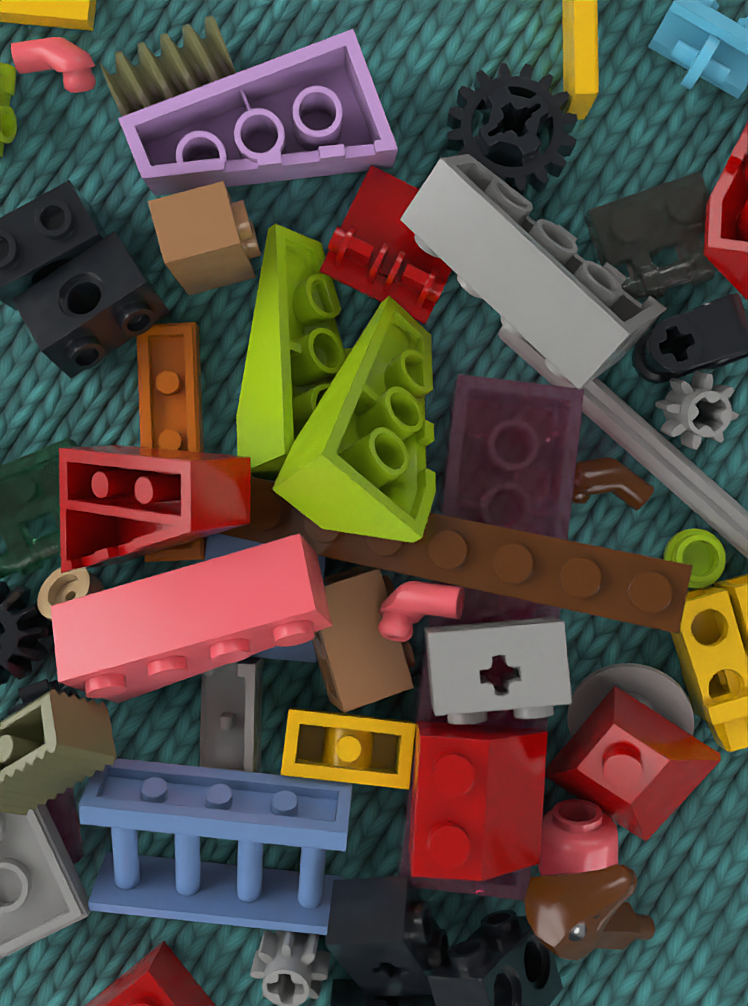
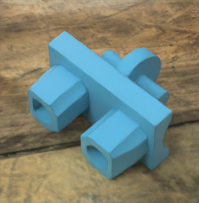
[648,0,748,99]

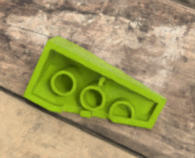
[236,224,353,481]
[272,296,436,543]

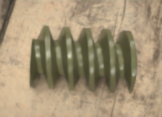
[100,15,236,117]

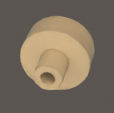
[37,567,104,621]

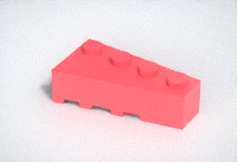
[51,533,333,703]

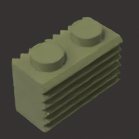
[0,689,116,816]

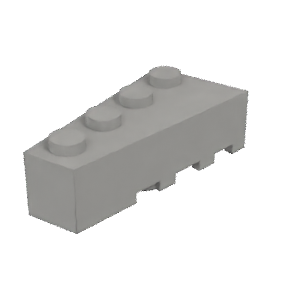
[400,154,667,390]

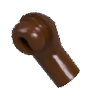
[561,457,655,511]

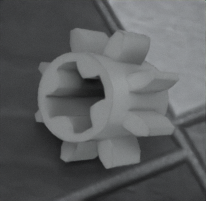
[655,371,739,450]
[250,930,331,1006]

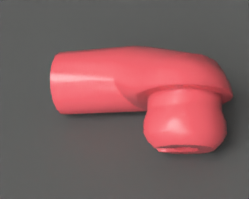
[11,37,96,93]
[378,581,465,642]

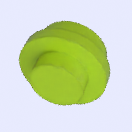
[663,529,726,589]

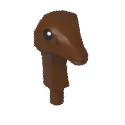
[524,864,655,961]

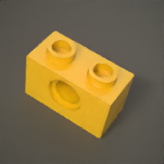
[280,707,416,790]

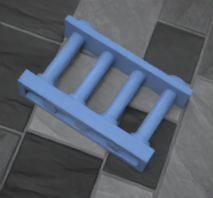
[78,758,353,935]

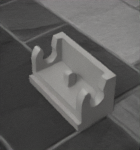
[199,657,263,773]

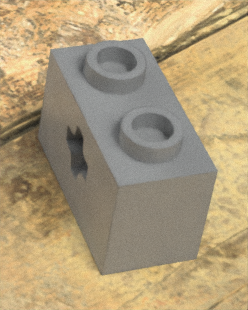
[425,616,572,725]

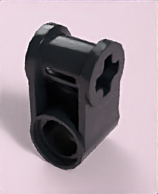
[632,293,748,384]

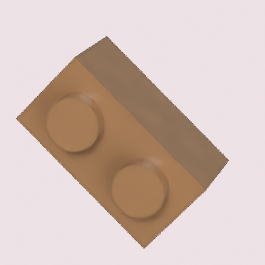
[148,181,261,296]
[312,565,415,713]

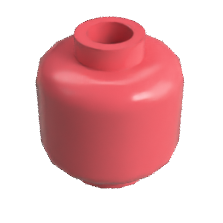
[538,799,618,876]

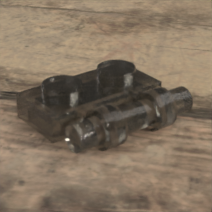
[584,171,719,303]

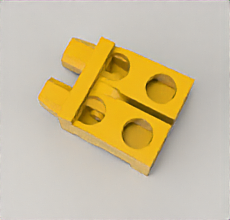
[670,573,748,752]

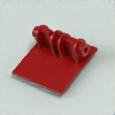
[319,165,452,324]

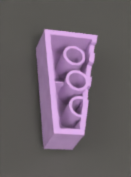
[118,29,398,196]

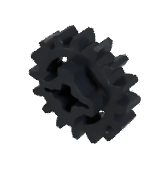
[446,63,577,196]

